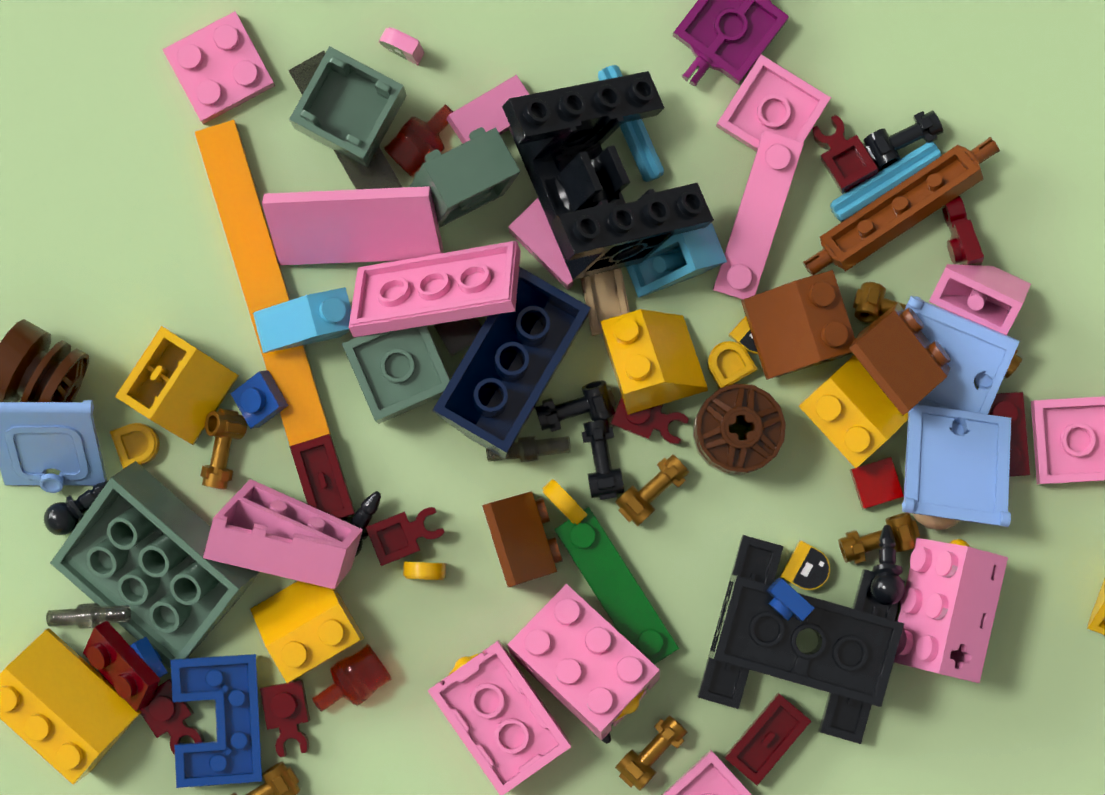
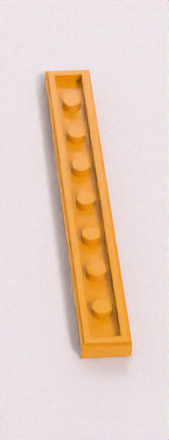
[195,120,331,446]

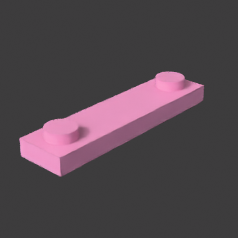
[713,130,804,299]

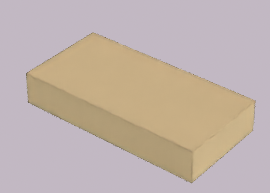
[580,268,630,336]

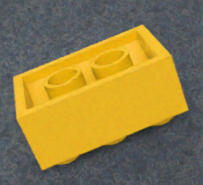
[0,628,142,785]

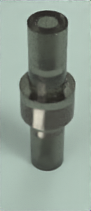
[486,436,571,462]
[46,603,131,629]

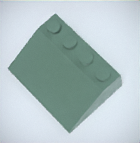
[50,461,260,669]

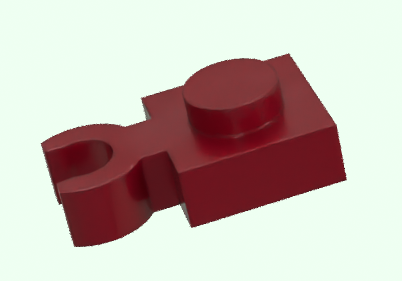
[813,115,878,194]
[942,196,984,265]
[610,397,689,445]
[366,507,445,566]
[140,679,204,755]
[260,680,310,757]

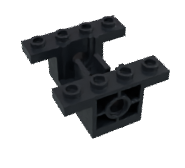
[502,71,714,280]
[697,535,905,744]

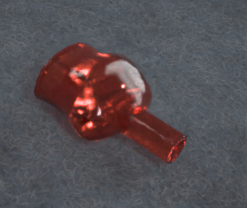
[383,104,453,179]
[312,644,392,712]

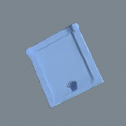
[905,296,1020,414]
[0,400,107,493]
[902,404,1011,527]

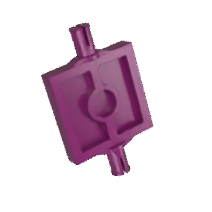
[673,0,789,86]

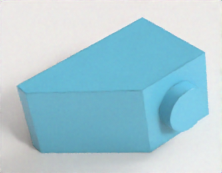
[627,223,727,298]
[253,287,351,354]

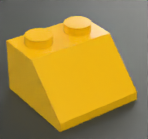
[600,309,708,414]
[799,355,908,468]
[250,581,365,683]

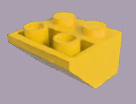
[115,326,239,445]

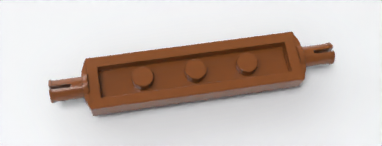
[803,137,1000,276]

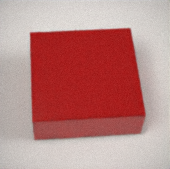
[850,457,904,509]

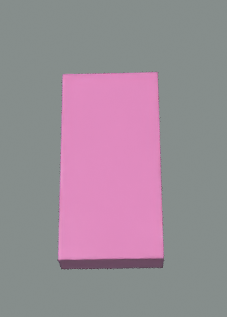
[446,75,529,144]

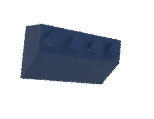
[433,266,591,459]

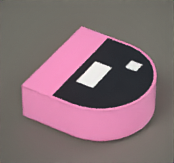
[379,27,424,65]

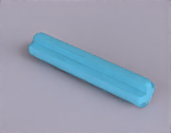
[598,65,664,182]
[830,142,942,221]

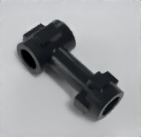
[863,110,943,170]
[535,380,616,432]
[581,419,625,500]

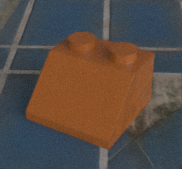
[741,270,855,380]
[849,303,951,416]
[482,491,563,587]

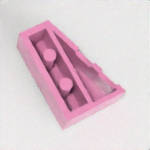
[203,479,363,589]

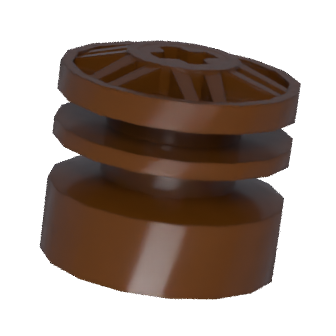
[0,319,89,402]
[693,383,786,475]

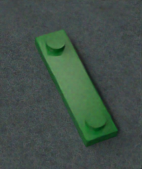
[554,507,679,665]

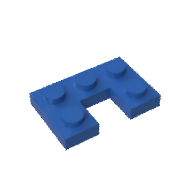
[170,654,262,788]

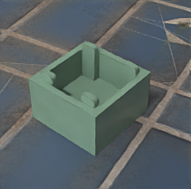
[289,46,407,167]
[410,127,521,228]
[342,326,450,424]

